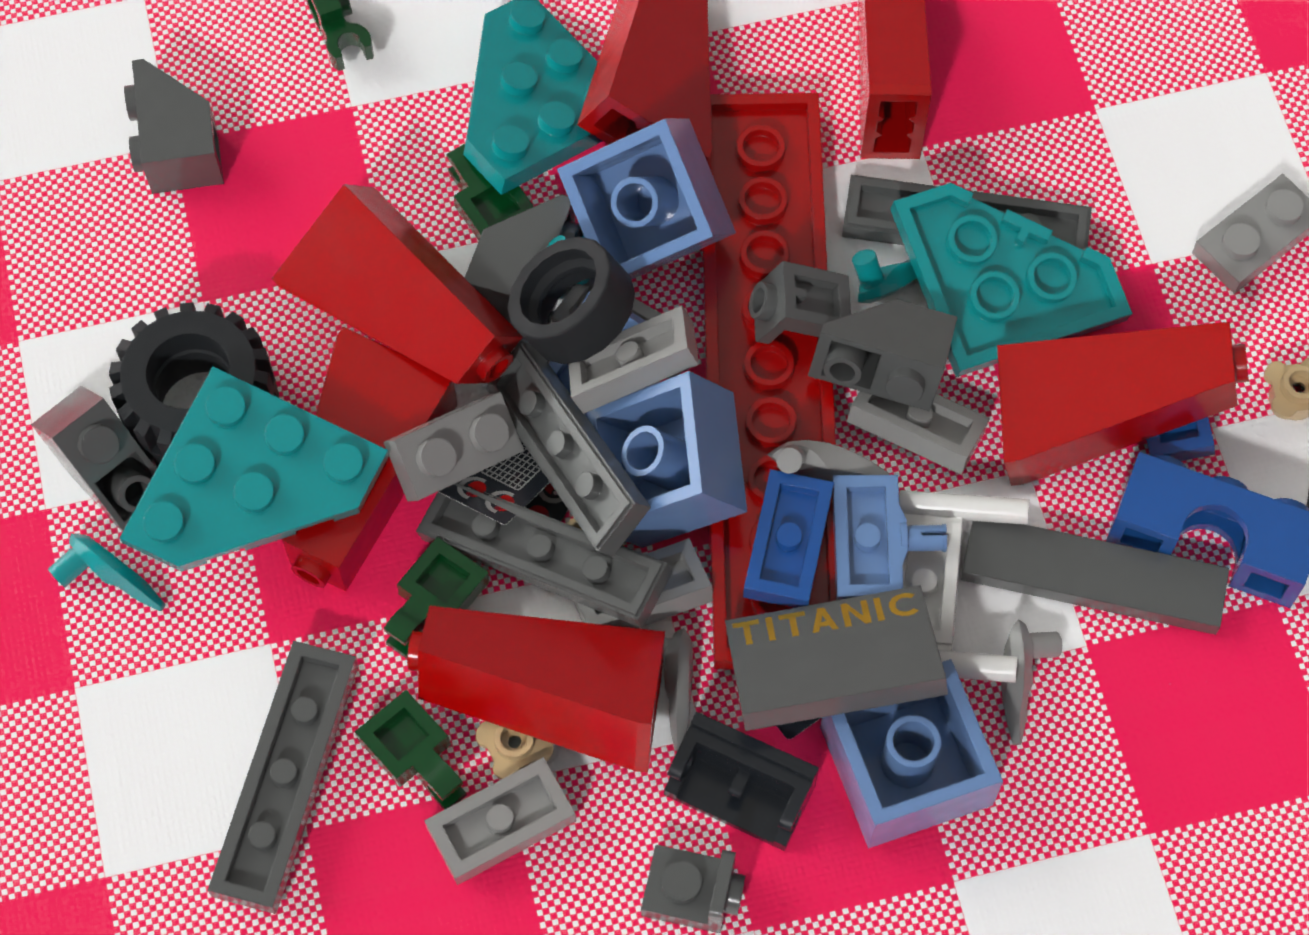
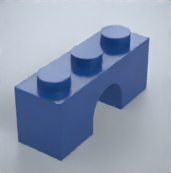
[1106,452,1309,608]

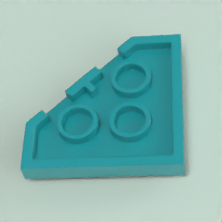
[463,0,602,195]
[890,183,1133,377]
[120,366,389,572]

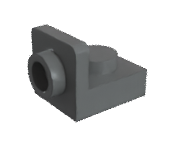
[749,261,851,344]
[641,844,746,933]

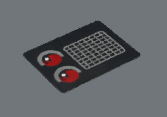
[438,438,550,525]

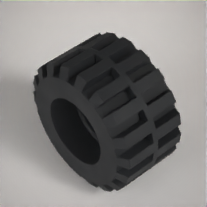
[109,302,279,467]

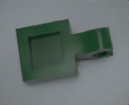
[306,0,374,71]
[446,144,534,240]
[384,537,489,659]
[355,690,467,810]

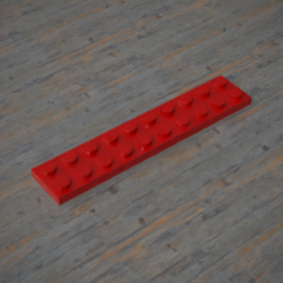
[703,93,836,670]

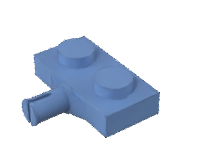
[832,475,947,600]

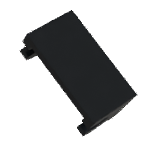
[664,712,819,851]

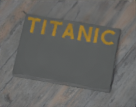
[725,585,948,731]

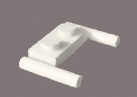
[899,490,1030,683]

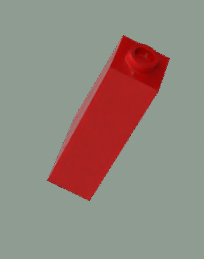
[577,0,712,160]
[858,0,932,159]
[271,184,523,384]
[997,321,1249,486]
[282,327,458,591]
[407,606,665,773]

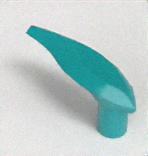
[852,249,917,303]
[48,533,166,611]

